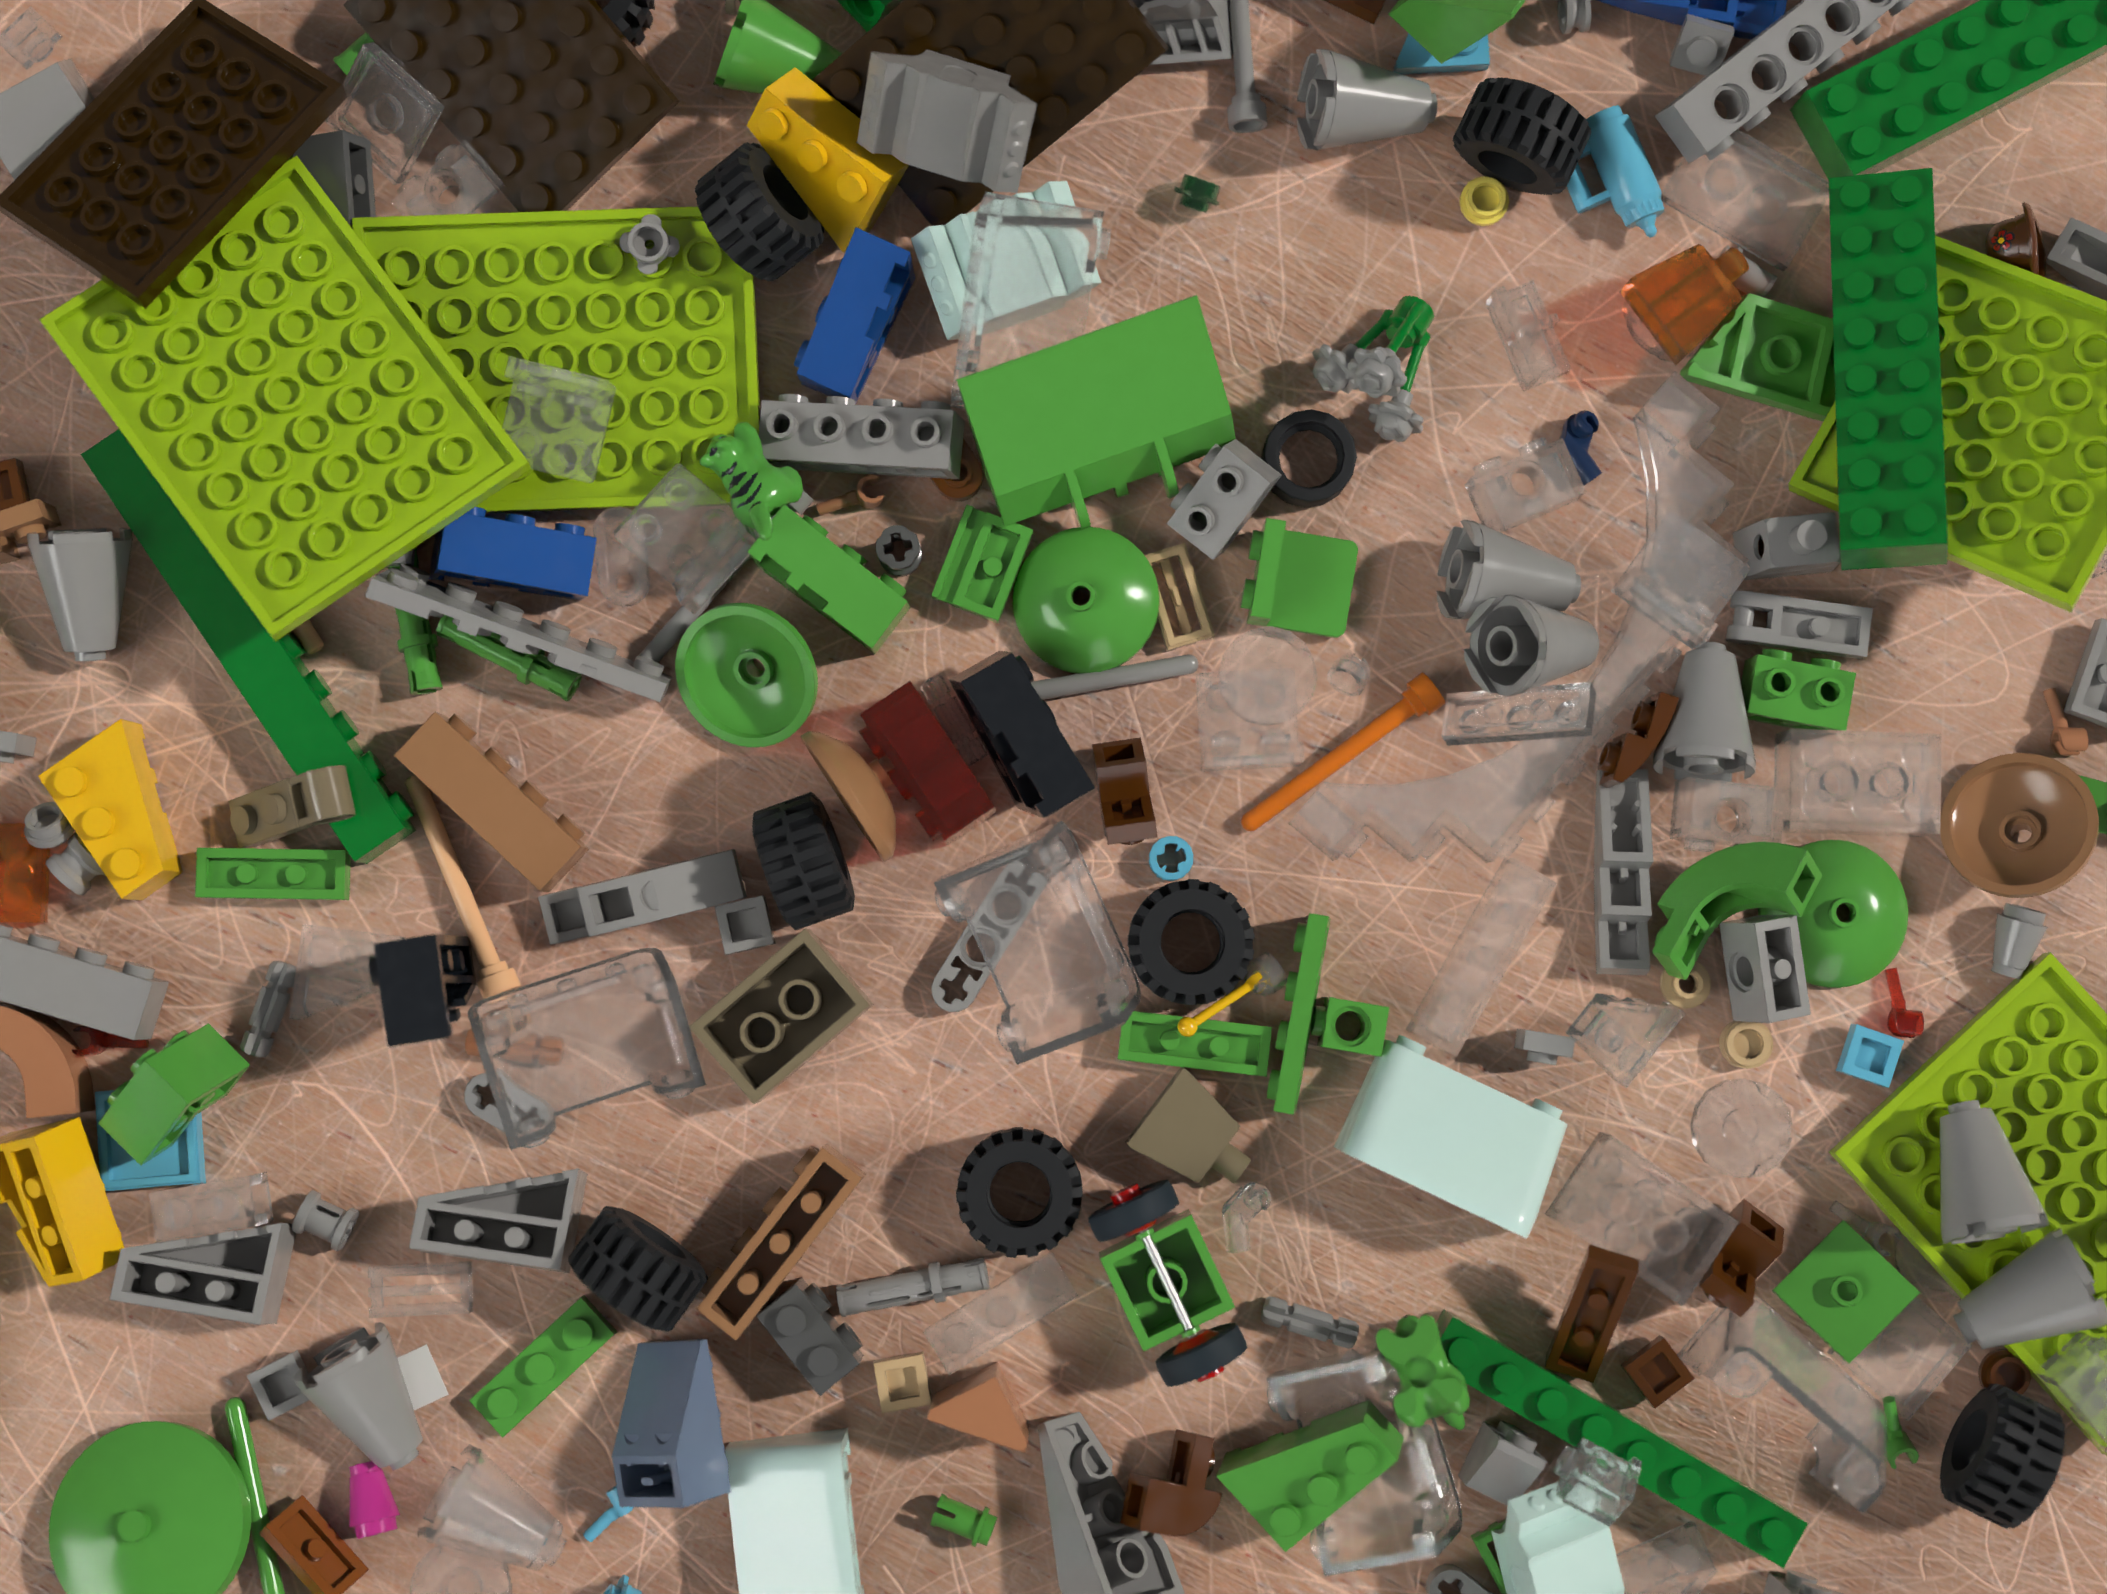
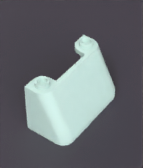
[1334,1035,1568,1238]
[725,1428,865,1594]

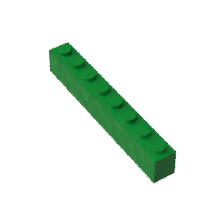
[1436,1309,1808,1568]

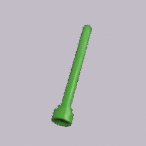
[225,1397,285,1594]

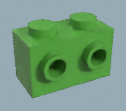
[1741,649,1856,736]

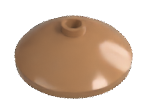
[800,731,896,862]
[1940,753,2099,898]

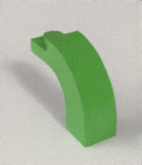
[1652,842,1823,980]

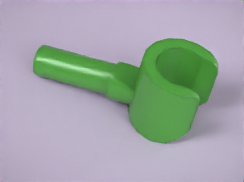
[1879,1396,1919,1469]

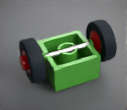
[1088,1180,1247,1387]

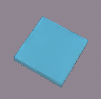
[95,1090,206,1191]

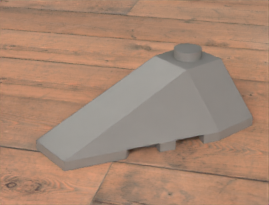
[1038,1412,1185,1594]

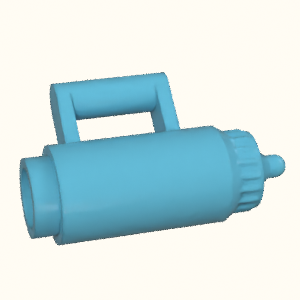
[1567,106,1664,237]

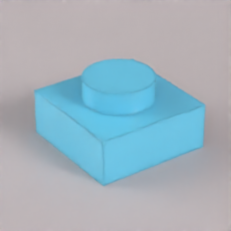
[1836,1024,1904,1088]

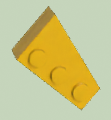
[746,67,909,253]
[38,719,183,901]
[0,1117,125,1287]

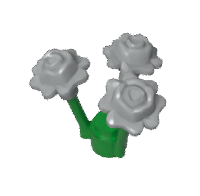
[1312,296,1435,442]

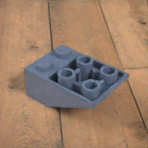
[612,1339,731,1508]

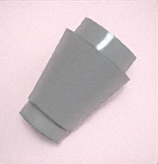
[1991,903,2048,979]

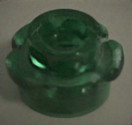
[1174,174,1221,214]

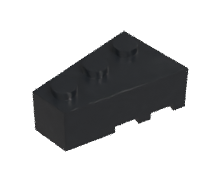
[949,651,1095,818]
[369,934,477,1047]

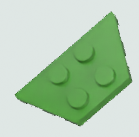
[1679,293,1835,422]

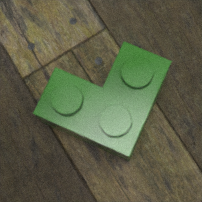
[98,1023,250,1165]

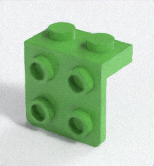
[1241,518,1358,638]

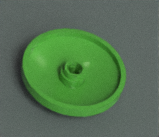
[49,1421,251,1594]

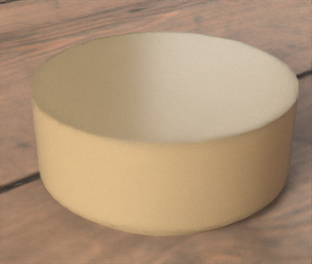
[1719,1021,1773,1069]

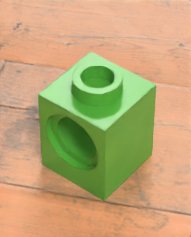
[1311,997,1389,1057]

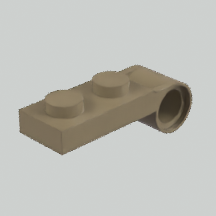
[228,765,356,848]

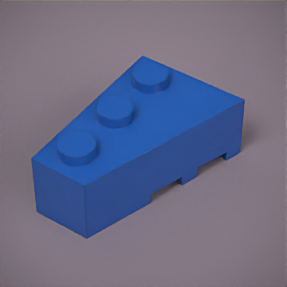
[794,227,915,405]
[429,507,597,600]

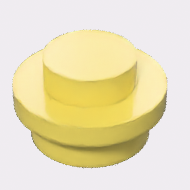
[1459,176,1509,226]

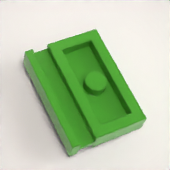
[931,504,1033,623]

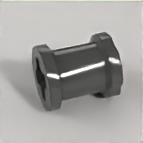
[876,525,922,576]

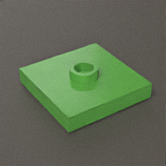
[1772,1220,1920,1364]

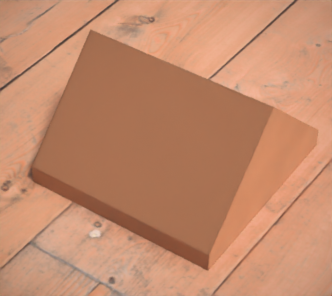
[927,1361,1029,1453]

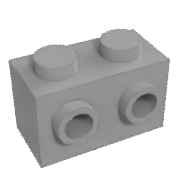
[1167,439,1282,560]

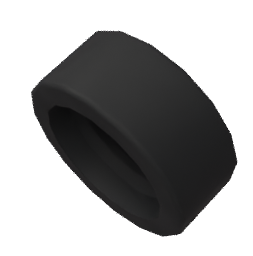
[1261,409,1357,508]

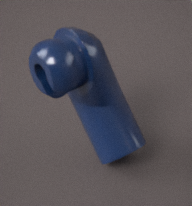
[1558,410,1602,487]

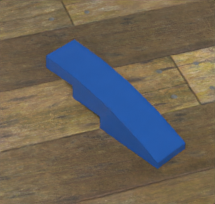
[1597,0,1787,40]

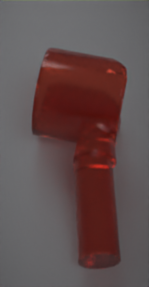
[1885,968,1924,1038]
[72,1026,149,1056]

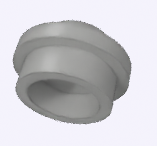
[24,802,75,848]

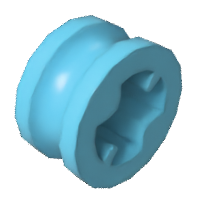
[1149,836,1193,881]

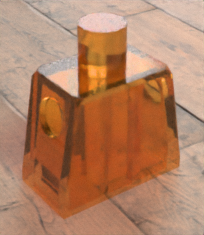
[1620,244,1749,366]

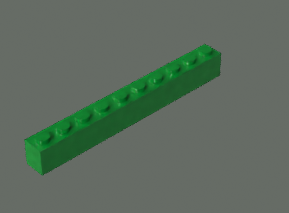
[81,429,417,864]

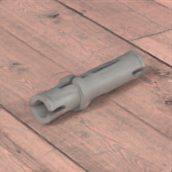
[836,1257,990,1317]

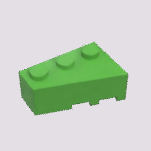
[1216,1400,1404,1552]

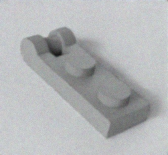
[1726,591,1873,659]

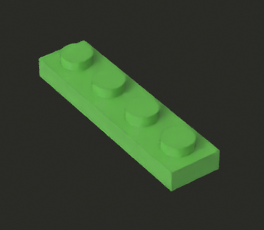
[1267,913,1331,1115]

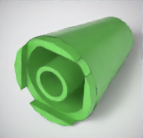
[713,0,842,94]

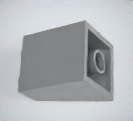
[0,59,94,180]

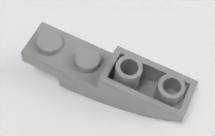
[538,849,747,945]

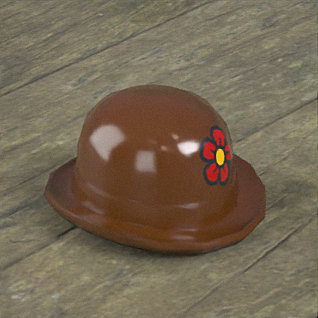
[1985,202,2046,277]

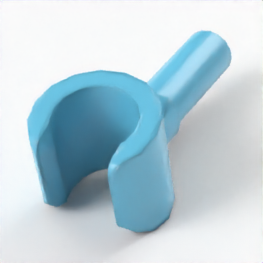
[583,1486,634,1542]

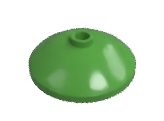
[1013,527,1160,674]
[675,603,818,747]
[1758,840,1908,988]

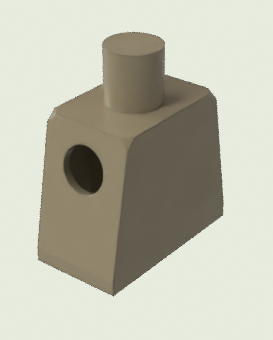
[1125,1067,1251,1183]

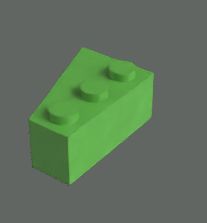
[747,504,910,654]

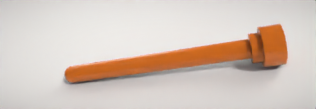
[1241,672,1446,831]

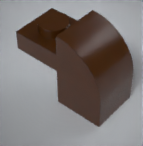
[1092,737,1158,845]
[1690,1199,1784,1318]
[1120,1429,1223,1536]

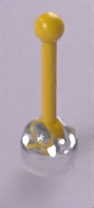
[1178,952,1287,1037]

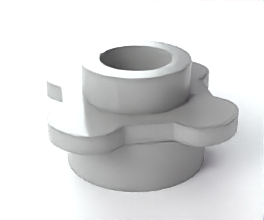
[619,214,680,275]

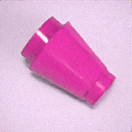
[349,1461,400,1539]

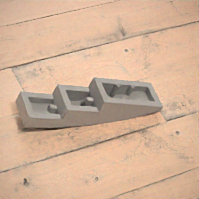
[1594,769,1653,975]

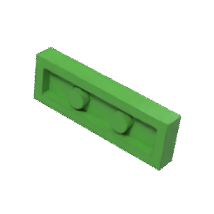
[195,848,351,900]
[1117,1010,1272,1077]
[469,1295,617,1438]

